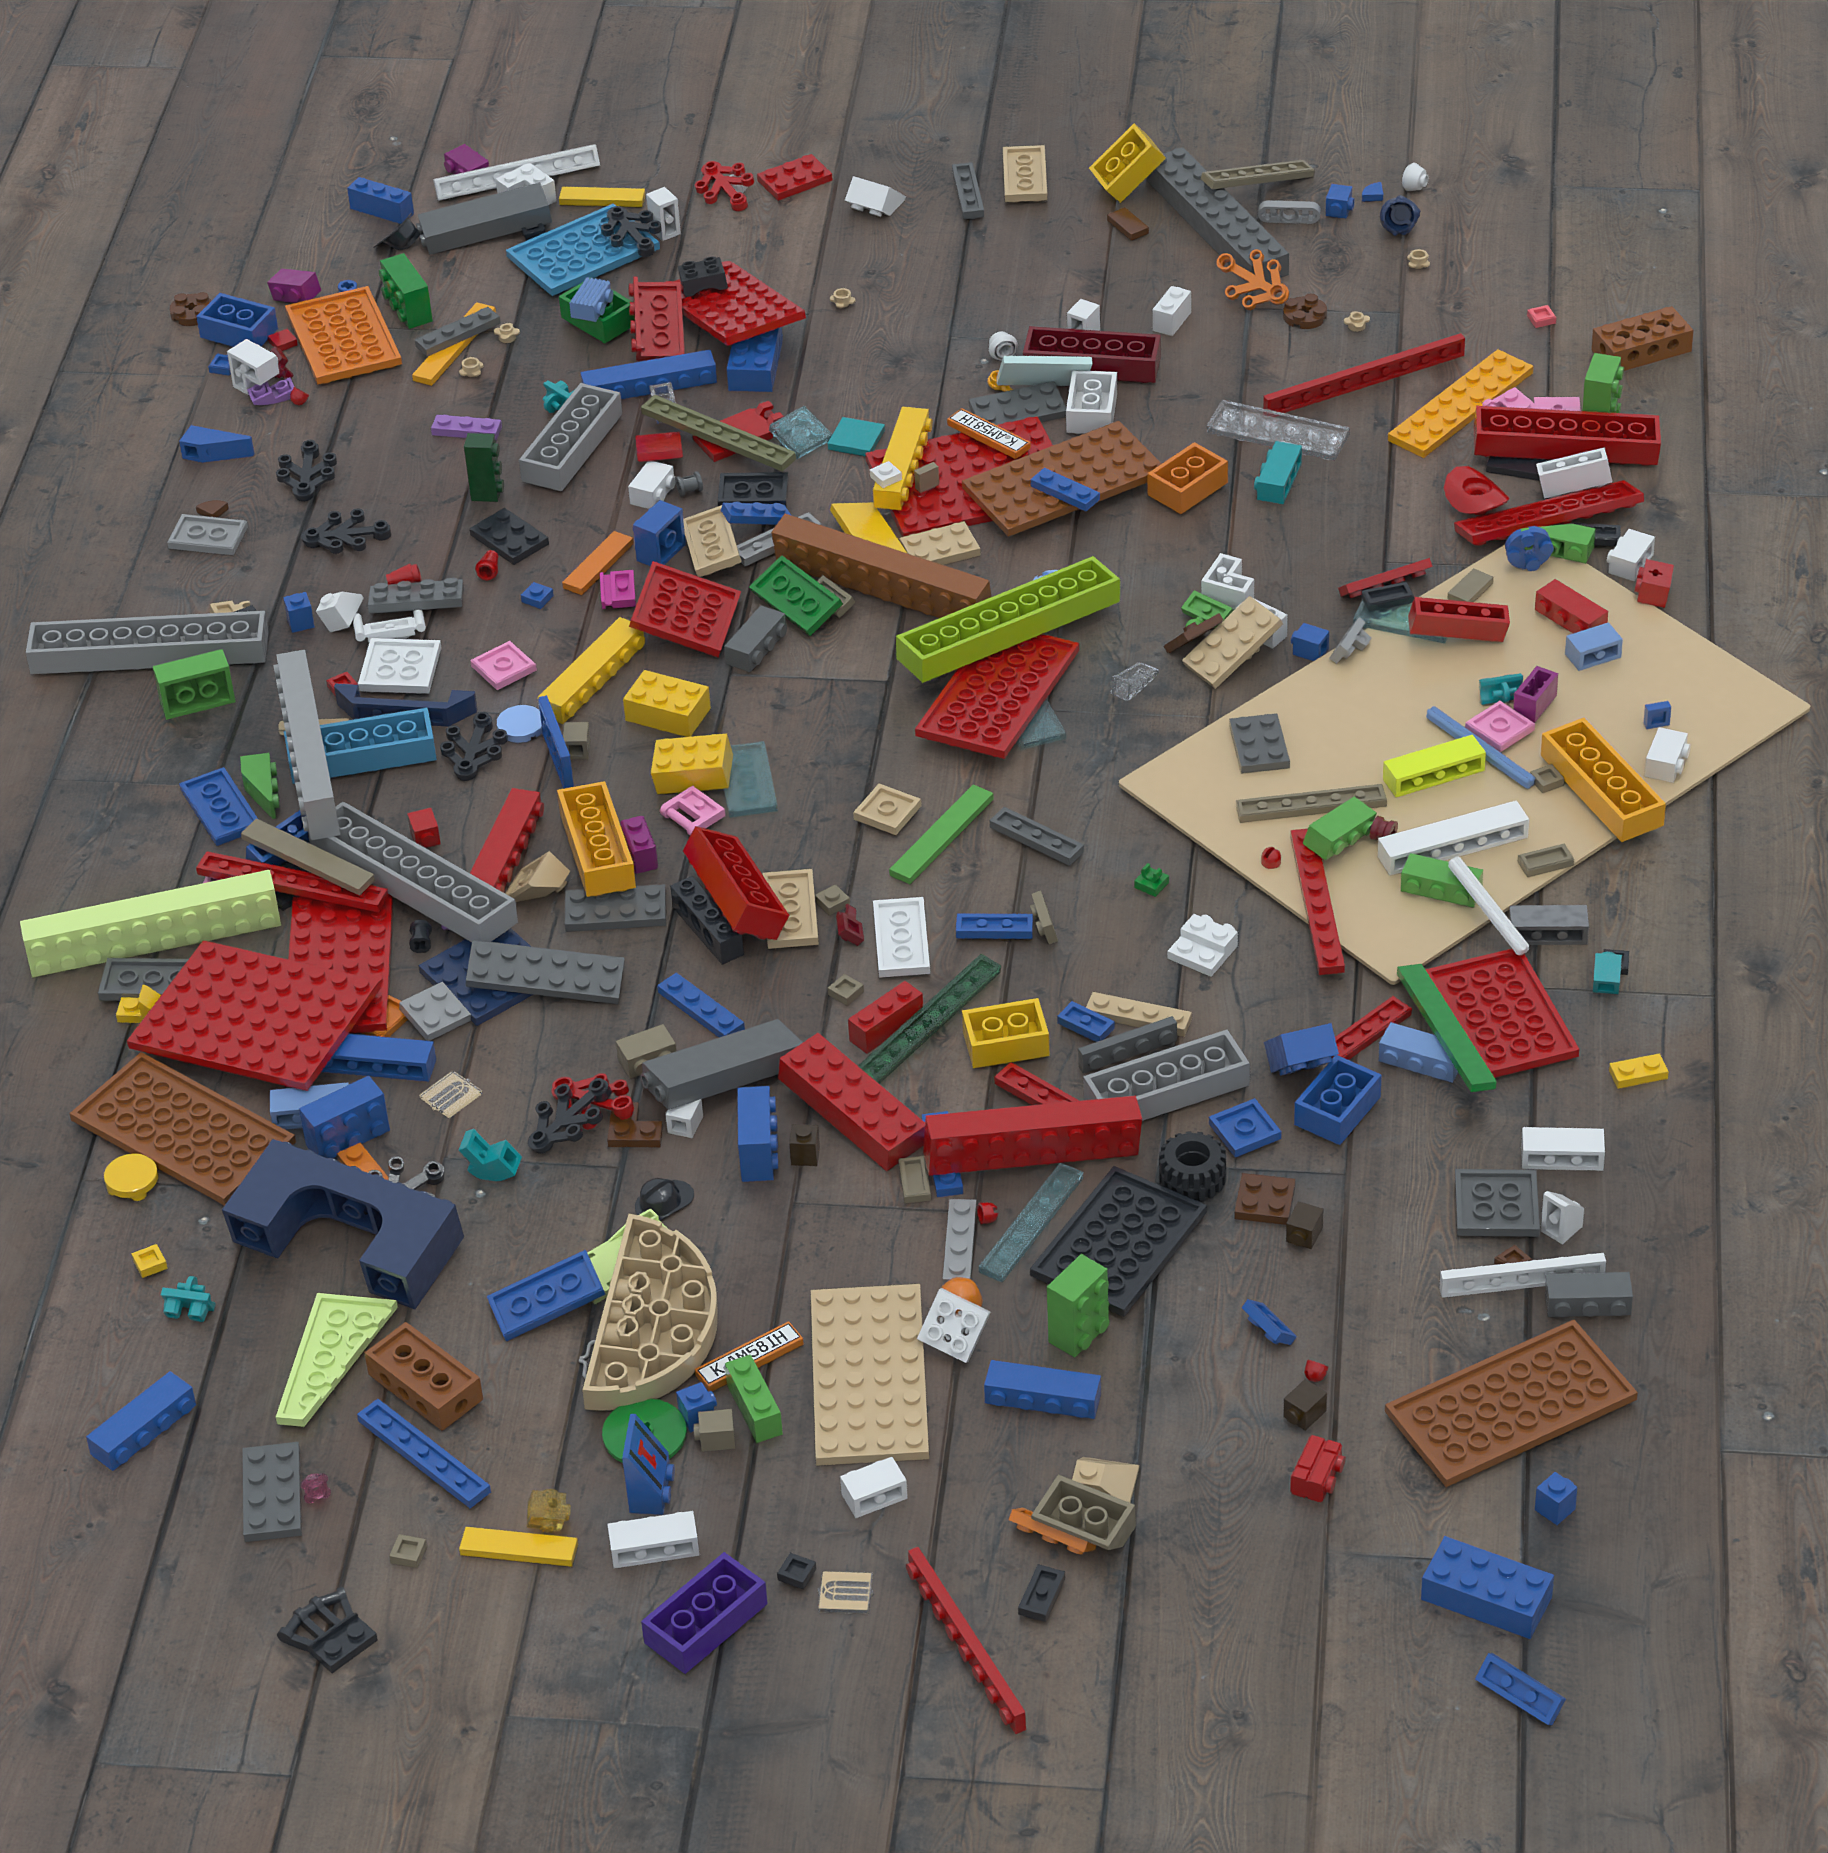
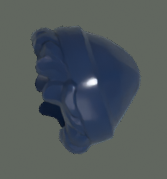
[1379,195,1421,236]

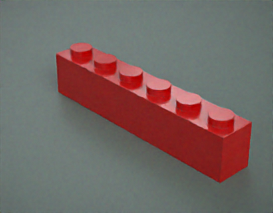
[470,788,544,893]

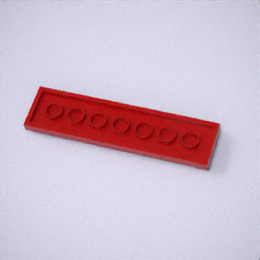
[1454,480,1644,545]

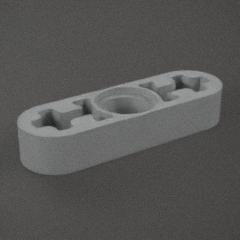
[1258,200,1321,224]

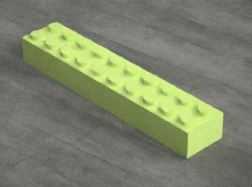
[20,870,281,978]

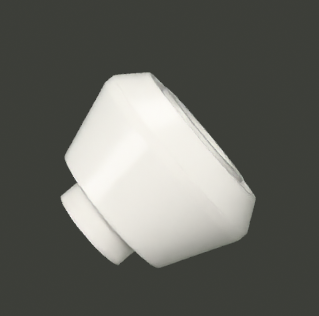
[1402,163,1429,191]
[989,331,1018,360]

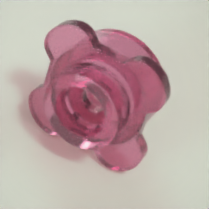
[301,1473,331,1503]

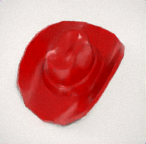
[1444,466,1510,515]

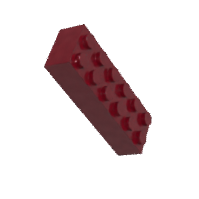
[1023,326,1161,383]

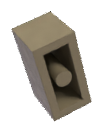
[616,1024,676,1079]

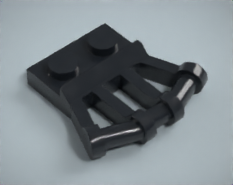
[277,1586,378,1673]

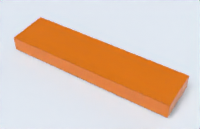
[562,531,634,595]

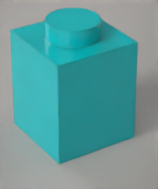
[1593,952,1622,994]

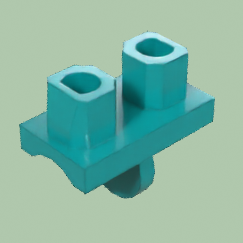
[543,380,574,413]
[1479,673,1523,705]
[161,1276,216,1322]

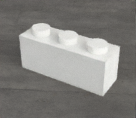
[1536,448,1612,499]
[1521,1127,1605,1171]
[608,1511,699,1568]

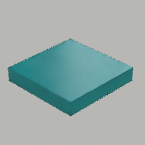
[827,417,885,456]

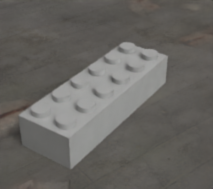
[519,383,622,491]
[1083,1030,1250,1121]

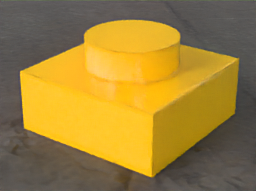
[131,1244,168,1278]

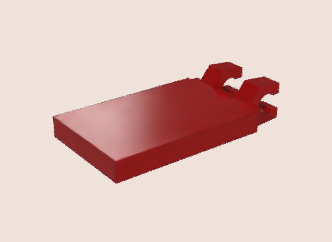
[692,401,785,462]

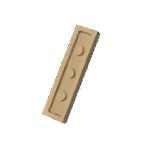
[1086,992,1192,1037]

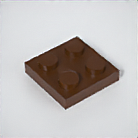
[1234,1173,1295,1225]

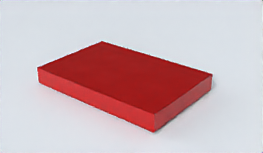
[635,431,683,462]

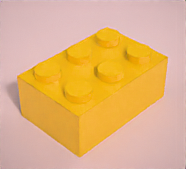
[1089,123,1166,203]
[623,670,711,737]
[651,734,733,794]
[962,998,1050,1068]

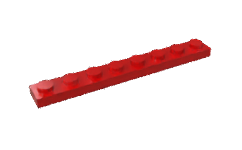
[1290,829,1345,975]
[196,851,389,912]
[906,1547,1026,1734]

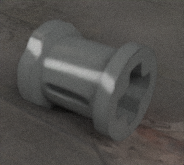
[675,471,703,496]

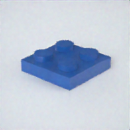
[1209,1098,1281,1157]

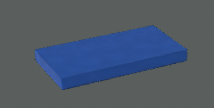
[538,695,574,789]
[179,767,258,846]
[487,1250,606,1341]

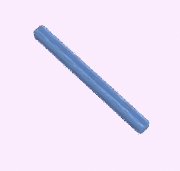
[1426,706,1535,789]

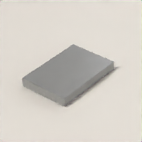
[167,514,248,555]

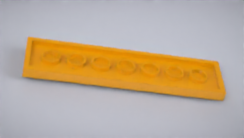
[1388,349,1534,458]

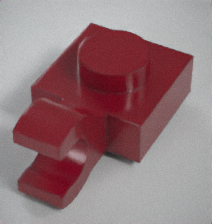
[270,346,294,379]
[836,903,864,946]

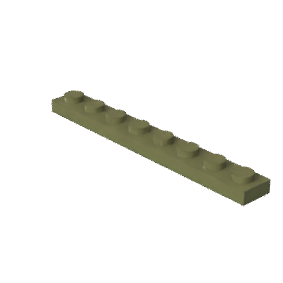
[641,395,796,472]

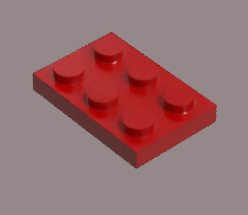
[757,154,833,201]

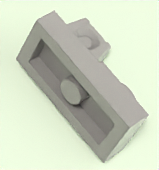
[1329,617,1371,664]

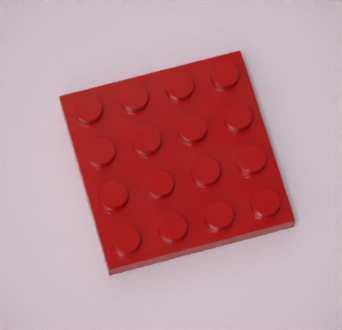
[629,561,741,657]

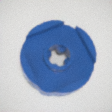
[1505,526,1554,571]

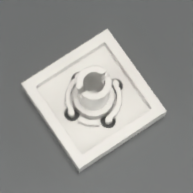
[917,1288,991,1363]

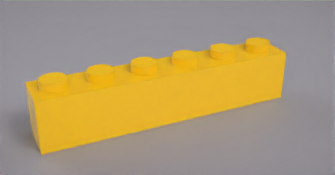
[873,407,933,510]
[537,617,645,724]

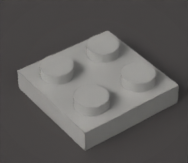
[399,982,471,1041]

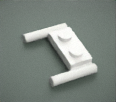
[353,610,426,642]

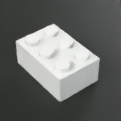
[1066,370,1117,434]

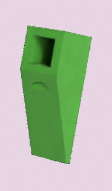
[1521,524,1595,564]
[240,753,280,819]

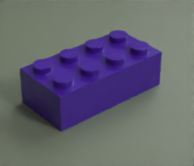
[641,1552,768,1674]

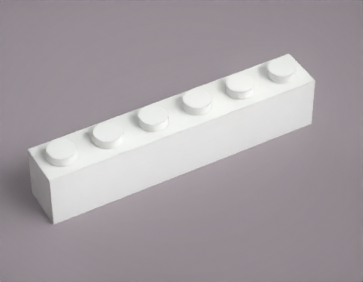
[1378,800,1529,875]

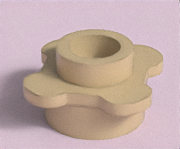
[1407,249,1430,269]
[830,288,855,308]
[1344,311,1370,332]
[494,323,520,343]
[459,357,483,377]

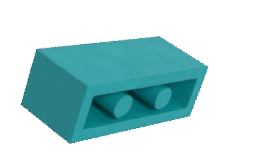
[1254,441,1302,504]

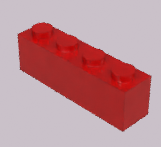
[1408,597,1510,642]

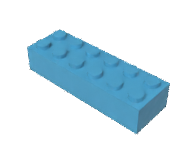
[284,708,437,784]

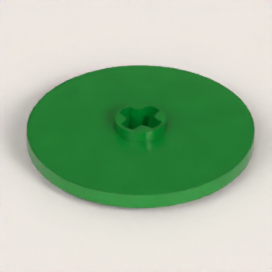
[602,1399,687,1463]

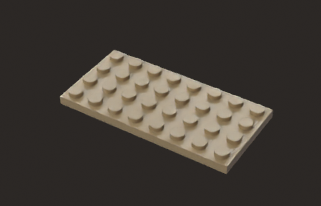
[811,1284,929,1466]

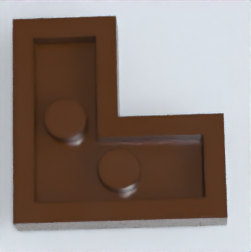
[607,1102,663,1147]

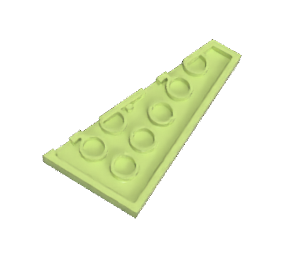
[276,1293,398,1427]

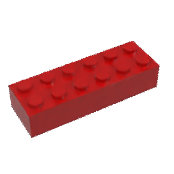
[683,826,790,940]
[778,1033,925,1171]

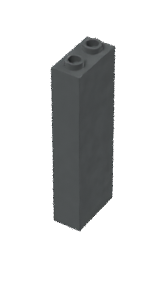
[416,182,552,255]
[640,1019,803,1110]

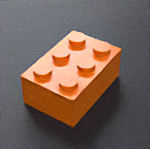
[1147,442,1228,514]

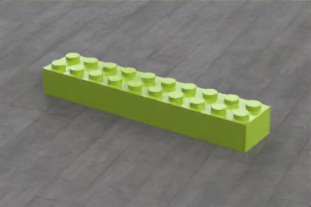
[896,556,1120,683]

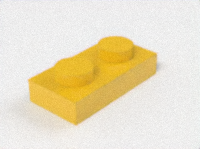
[1609,1053,1669,1089]

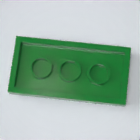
[749,555,843,636]

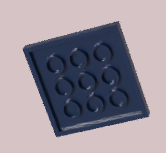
[418,928,534,1026]

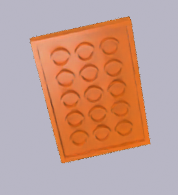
[285,286,402,385]

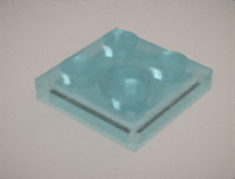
[769,406,832,459]

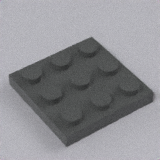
[1455,1169,1540,1237]

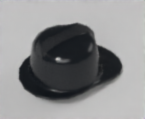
[373,213,420,250]
[635,1178,694,1221]

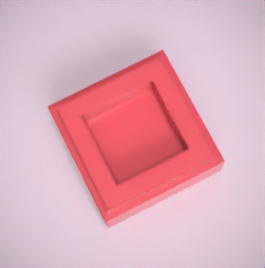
[1527,305,1556,328]

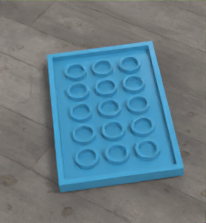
[506,203,660,296]

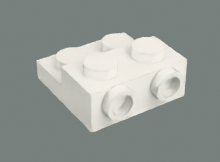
[1167,914,1238,977]

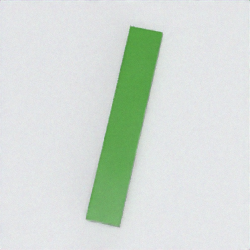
[889,785,994,884]

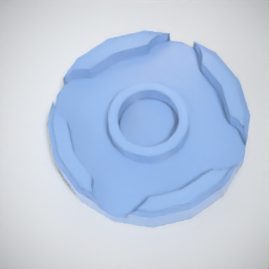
[497,705,542,743]

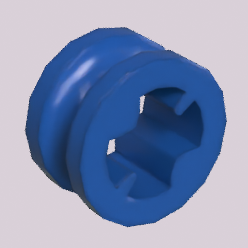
[338,280,357,293]

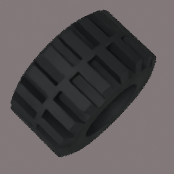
[1159,1131,1226,1201]

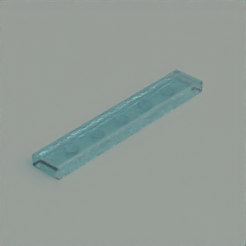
[979,1163,1083,1282]

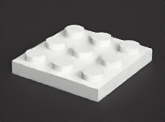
[358,638,441,694]

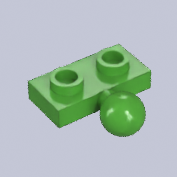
[1181,590,1233,628]

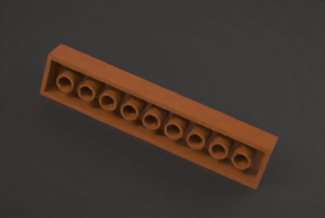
[771,514,992,618]

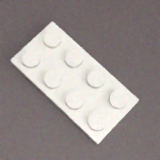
[873,897,930,978]

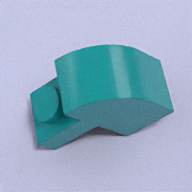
[459,1128,522,1181]

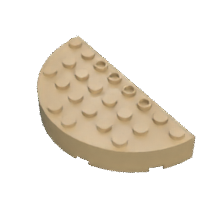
[583,1214,718,1410]

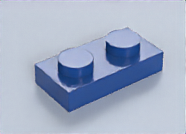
[1057,1001,1115,1042]
[1242,1299,1297,1345]

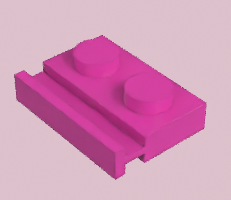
[600,570,636,609]

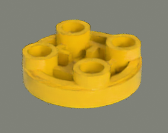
[104,1154,158,1201]

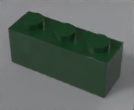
[464,433,504,502]

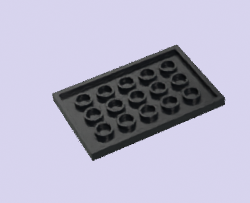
[1030,1166,1207,1317]

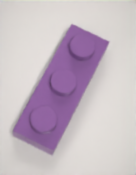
[431,415,502,441]

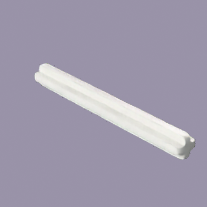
[1448,856,1529,956]

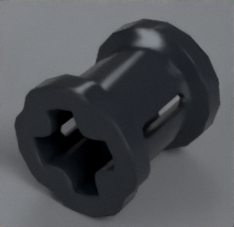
[409,920,432,953]

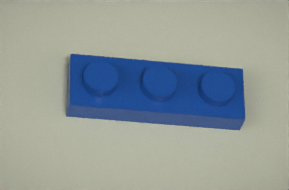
[1031,468,1100,511]
[721,502,792,525]
[956,914,1033,939]
[1475,1653,1566,1725]

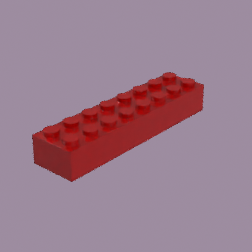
[1474,405,1661,465]
[923,1095,1142,1176]

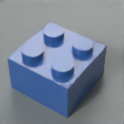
[633,500,686,566]

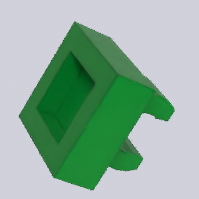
[1134,863,1169,897]

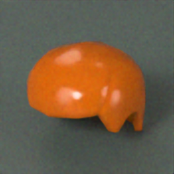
[941,1277,983,1314]

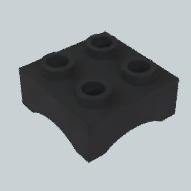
[678,256,728,297]

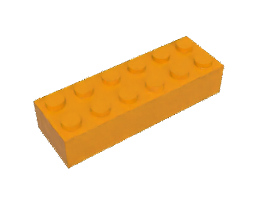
[1541,718,1666,842]
[557,781,636,897]

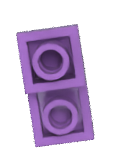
[247,377,295,405]

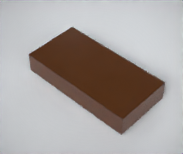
[1107,207,1149,241]

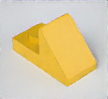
[116,985,161,1023]

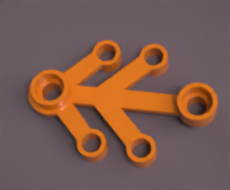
[1217,249,1289,310]

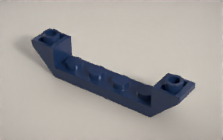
[334,683,478,727]

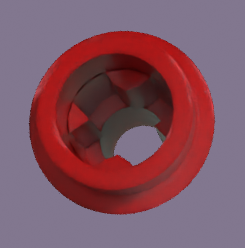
[475,550,498,580]
[386,563,422,585]

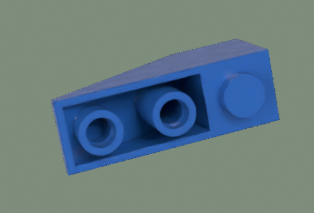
[179,425,254,463]

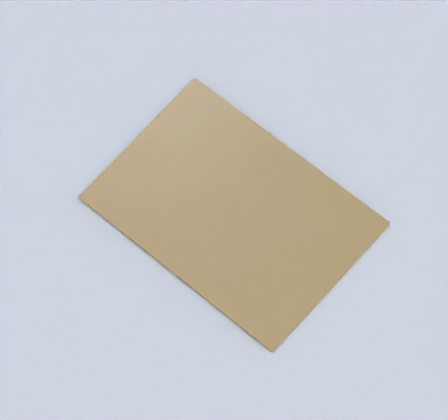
[1119,545,1810,985]

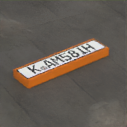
[947,408,1031,459]
[695,1321,804,1391]

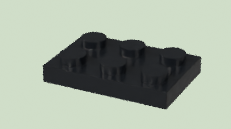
[718,472,789,506]
[469,508,549,565]

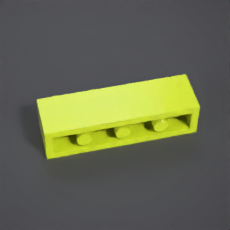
[1383,734,1486,797]

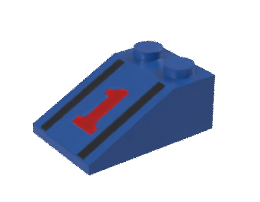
[622,1414,675,1515]

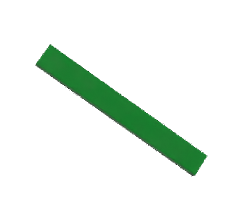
[1397,964,1497,1092]

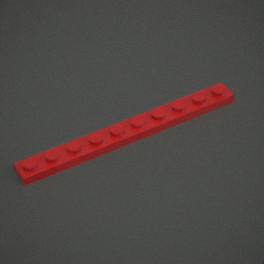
[1263,333,1465,418]

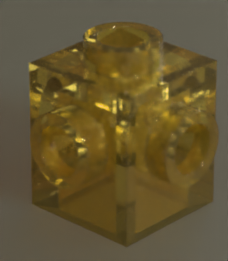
[527,1489,571,1533]

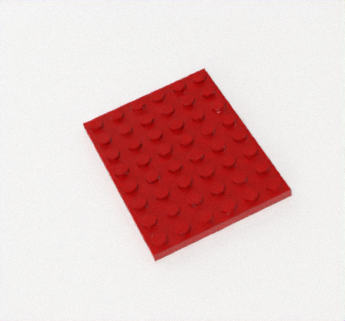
[865,416,1053,537]
[127,940,381,1091]

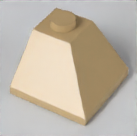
[505,851,570,902]
[1072,1457,1139,1503]

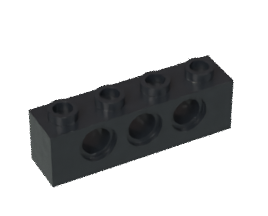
[670,876,744,965]

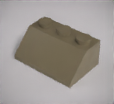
[1031,1474,1136,1550]

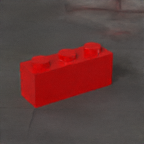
[1535,579,1609,633]
[848,981,924,1054]

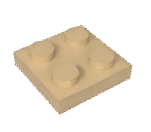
[853,784,921,835]

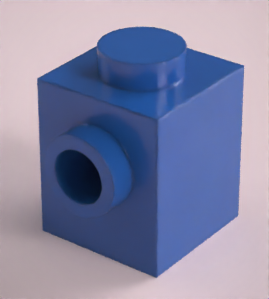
[1326,184,1355,219]
[283,592,315,633]
[1291,623,1329,661]
[676,1382,717,1433]
[1535,1472,1577,1525]

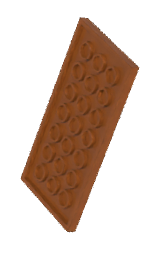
[962,421,1162,537]
[69,1052,296,1206]
[1385,1320,1638,1487]

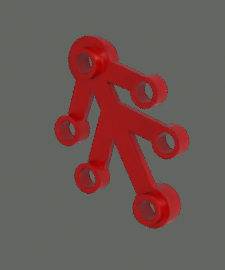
[695,161,755,211]
[551,1073,634,1130]

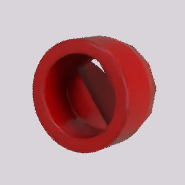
[290,387,309,405]
[1261,847,1281,869]
[977,1202,998,1224]
[1304,1360,1329,1382]

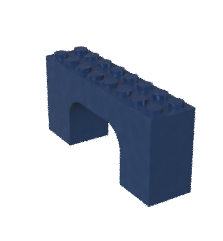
[222,1139,464,1309]

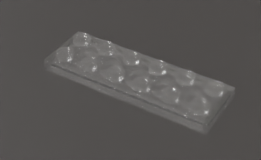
[1207,400,1350,461]

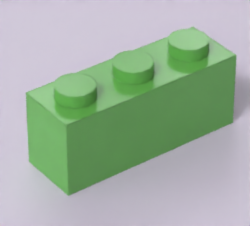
[1303,796,1377,860]
[1401,853,1483,908]
[725,1354,783,1443]

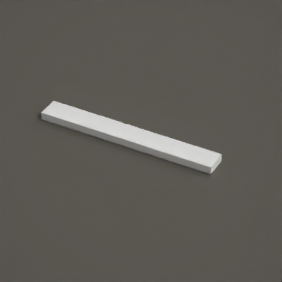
[433,144,600,200]

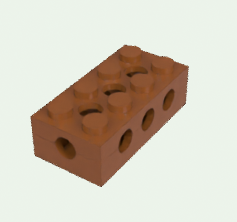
[1592,306,1694,371]
[364,1322,483,1431]

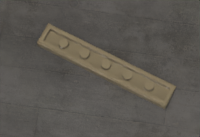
[1201,160,1315,189]
[1236,784,1387,823]
[241,818,375,896]

